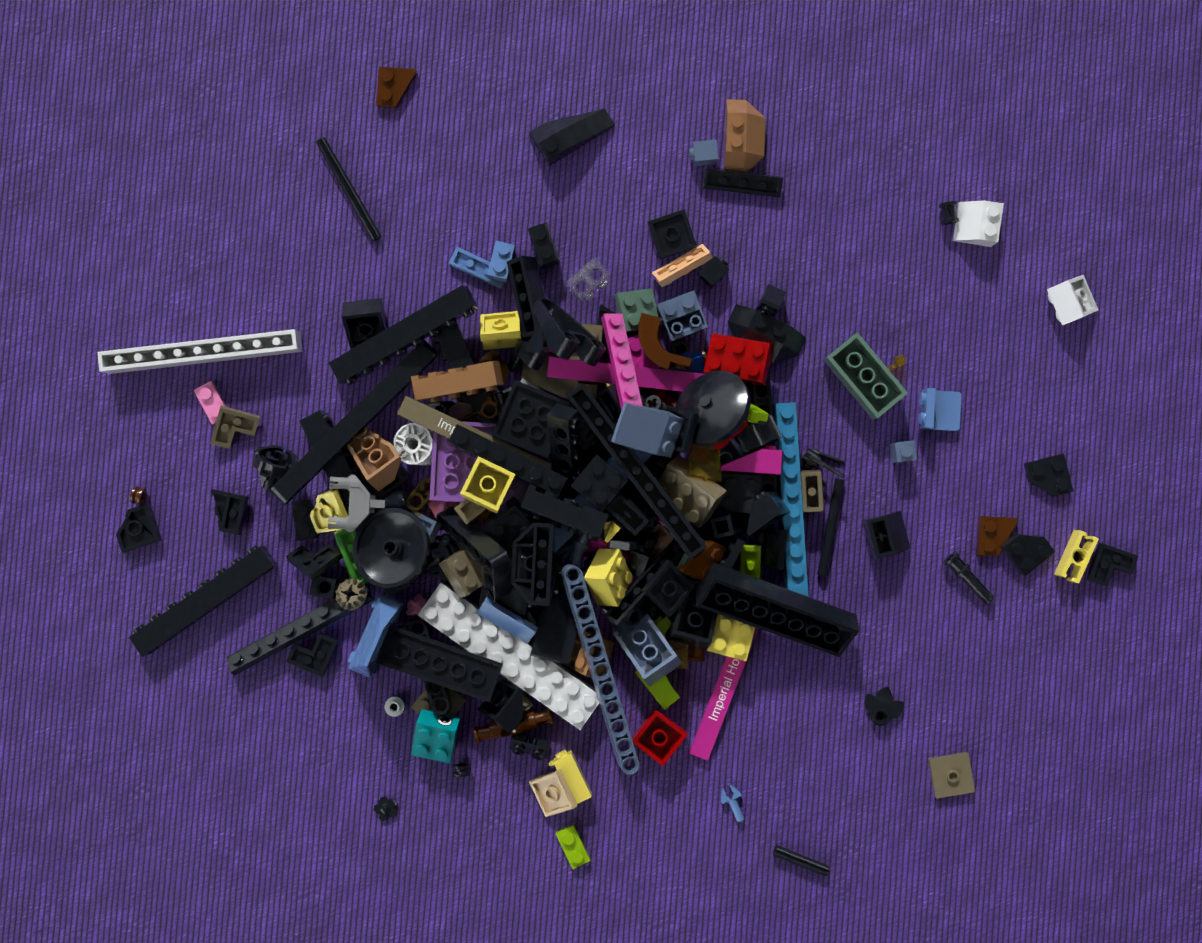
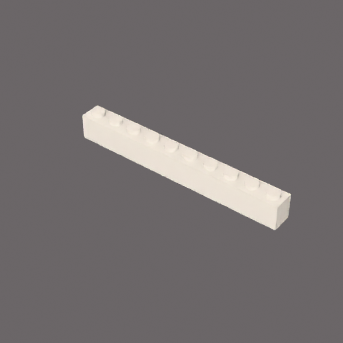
[97,329,303,374]

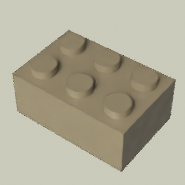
[658,455,727,528]
[439,548,512,598]

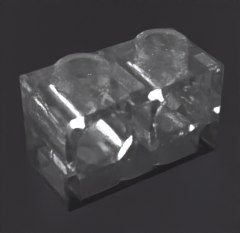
[565,257,610,303]

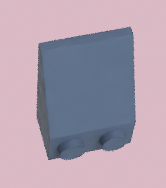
[611,402,684,458]
[613,614,682,687]

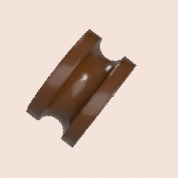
[130,486,147,505]

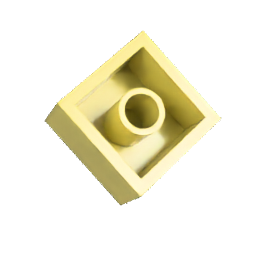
[460,456,515,513]
[584,548,632,607]
[707,614,755,661]

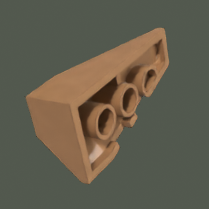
[347,427,401,492]

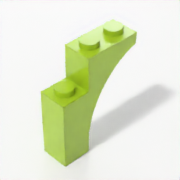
[634,615,680,710]

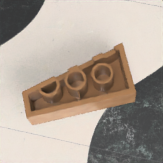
[411,361,504,403]

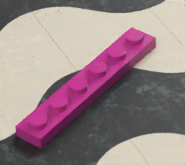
[601,314,643,410]

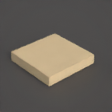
[529,769,578,817]

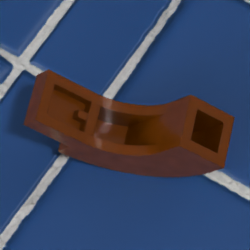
[638,313,693,370]

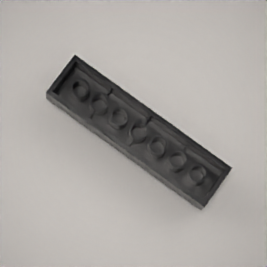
[696,562,859,657]

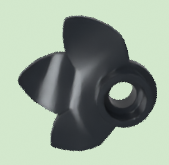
[864,687,904,726]

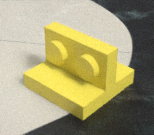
[480,311,522,350]

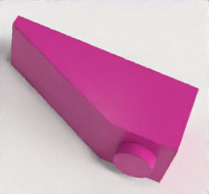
[718,446,782,475]

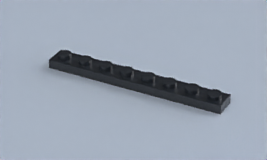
[226,583,374,676]

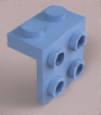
[918,388,962,431]

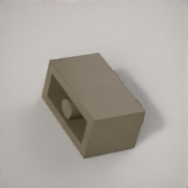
[800,470,823,512]

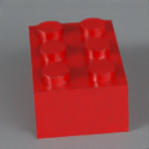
[704,333,773,386]

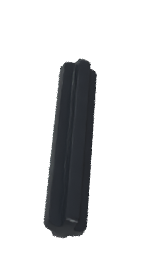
[772,845,830,876]

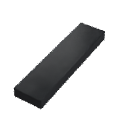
[703,168,783,198]

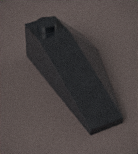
[529,108,615,166]

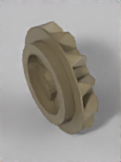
[335,579,367,610]

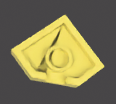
[310,489,348,533]

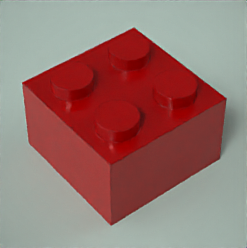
[631,707,688,766]

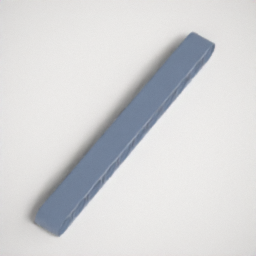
[561,564,639,775]

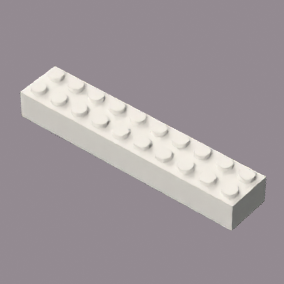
[418,581,599,730]

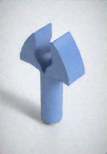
[721,784,744,822]

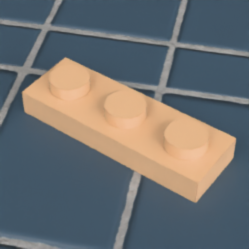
[652,244,712,287]

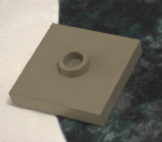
[928,752,975,799]

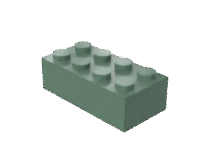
[823,332,908,420]

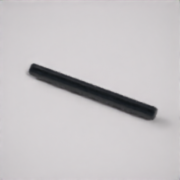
[316,137,382,241]

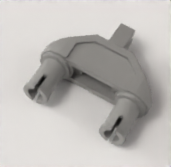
[328,475,386,533]

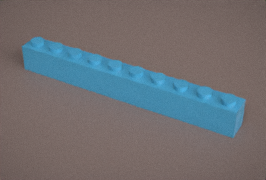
[773,402,809,597]

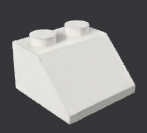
[953,200,1004,247]
[1047,275,1098,325]

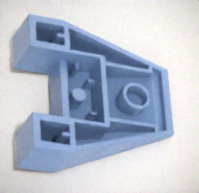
[348,594,404,678]

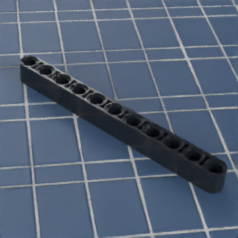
[270,340,439,505]

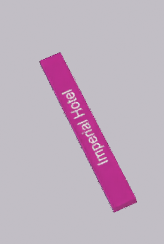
[689,627,759,761]

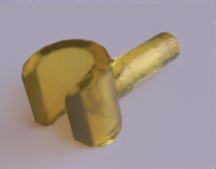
[887,354,906,371]

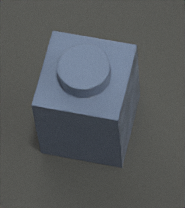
[689,140,719,166]
[890,440,917,463]

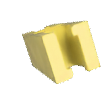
[1054,530,1099,584]

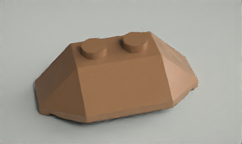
[723,99,765,173]

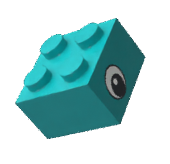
[411,709,460,764]

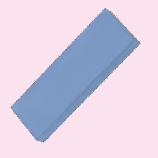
[449,247,509,290]
[477,597,538,644]

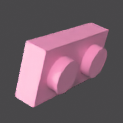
[194,381,226,425]

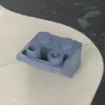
[656,291,708,342]

